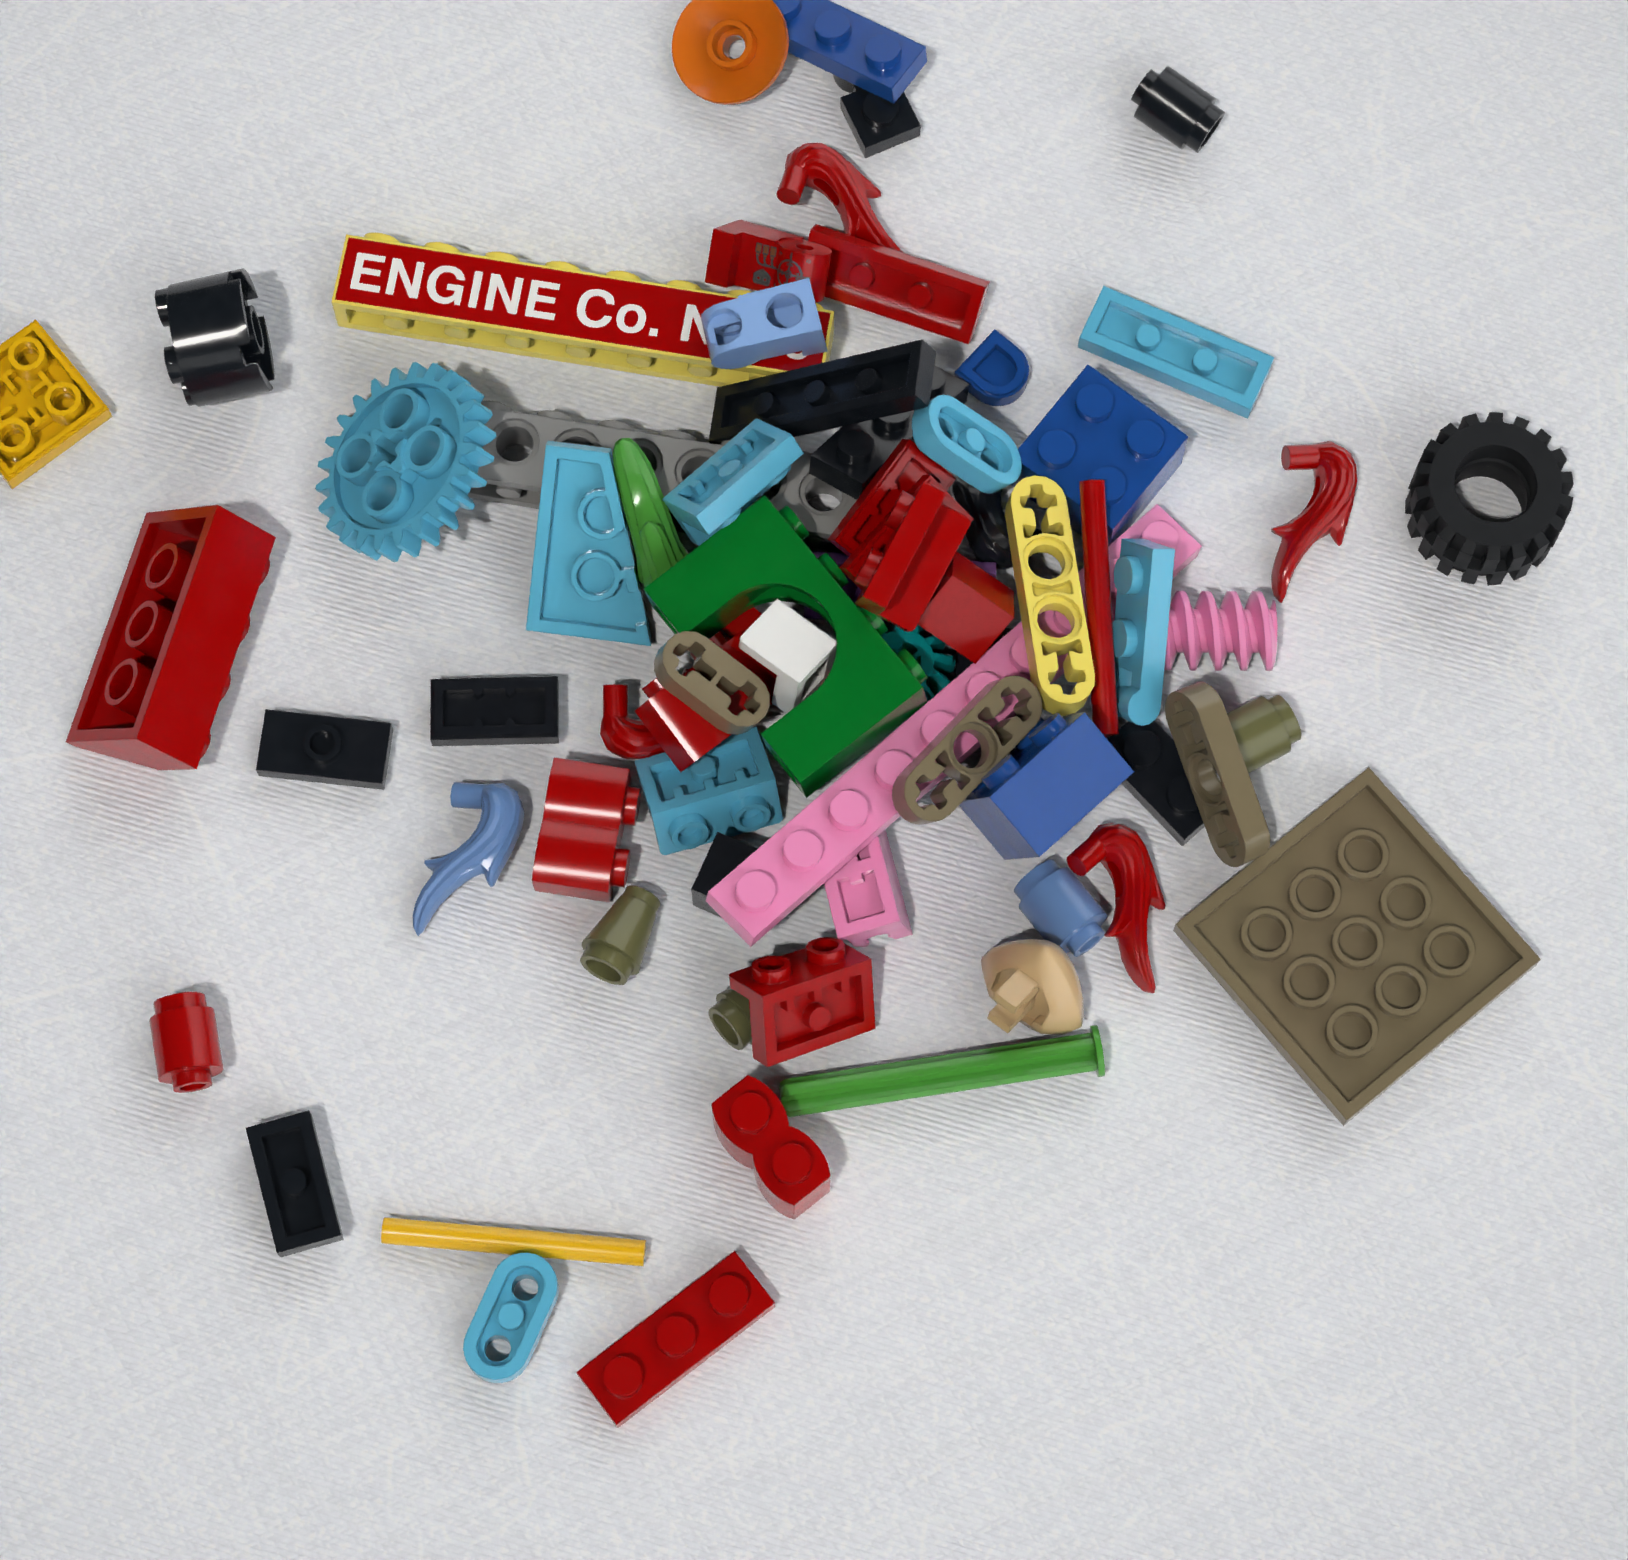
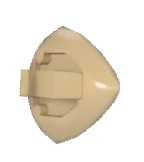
[981,939,1084,1034]

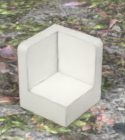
[739,599,837,714]

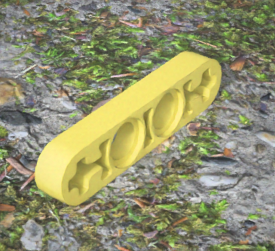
[1005,475,1095,716]

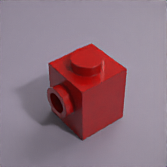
[918,551,1014,664]

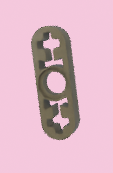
[892,676,1042,825]
[1165,681,1270,867]

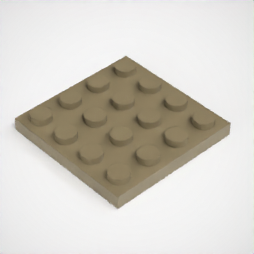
[1173,767,1541,1126]

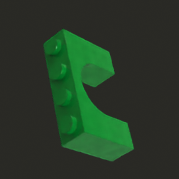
[644,495,928,798]

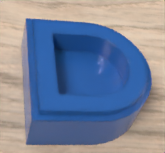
[954,329,1029,406]

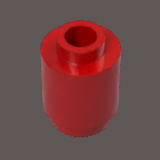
[149,992,224,1093]

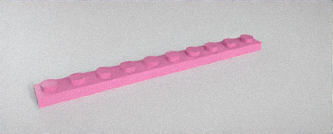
[706,504,1202,947]

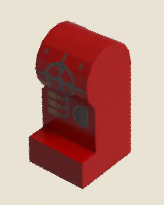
[705,220,832,303]

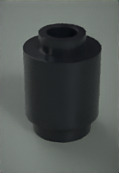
[1131,66,1225,153]

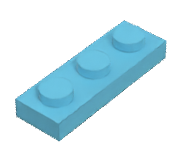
[1078,286,1274,419]

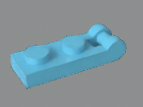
[1113,539,1175,726]

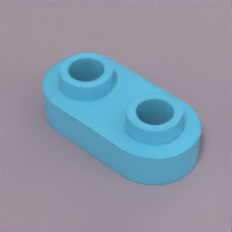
[912,395,1022,494]
[463,1253,559,1383]

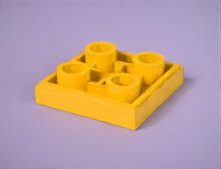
[0,320,112,489]

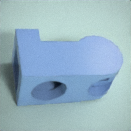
[701,278,828,369]

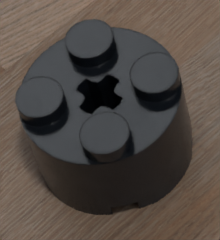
[155,268,274,407]

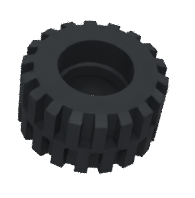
[1405,412,1574,586]

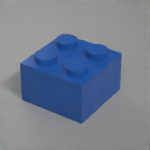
[1010,364,1188,546]
[959,712,1134,860]

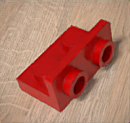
[729,937,876,1067]

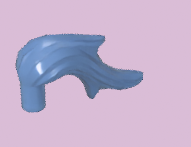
[413,782,524,936]

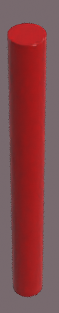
[1079,480,1119,736]

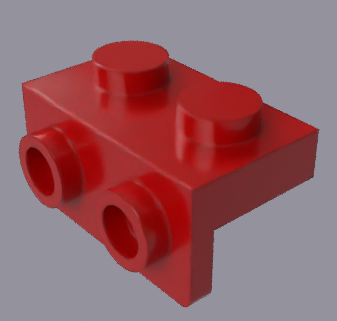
[854,481,971,632]

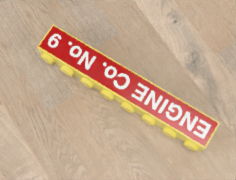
[331,233,834,387]

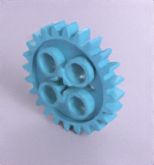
[316,362,496,562]

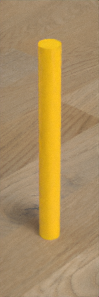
[381,1217,646,1266]

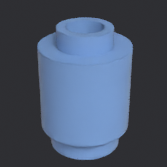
[1014,859,1107,957]

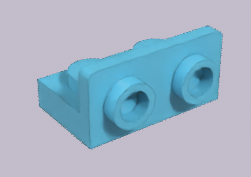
[662,418,804,546]
[634,727,783,855]

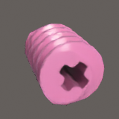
[1164,591,1278,671]

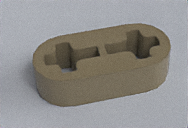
[654,631,770,735]

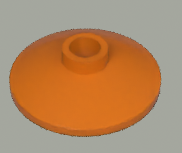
[672,0,789,105]

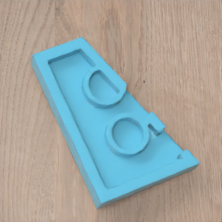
[526,440,652,646]

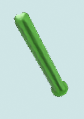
[779,1025,1105,1117]

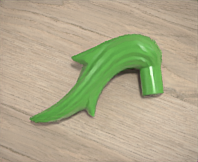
[613,438,689,587]

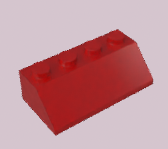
[66,505,276,770]

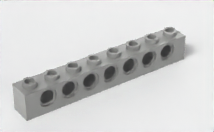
[468,401,954,553]

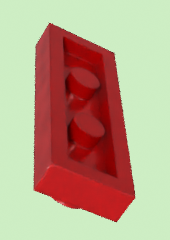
[808,224,990,345]
[577,1251,775,1428]

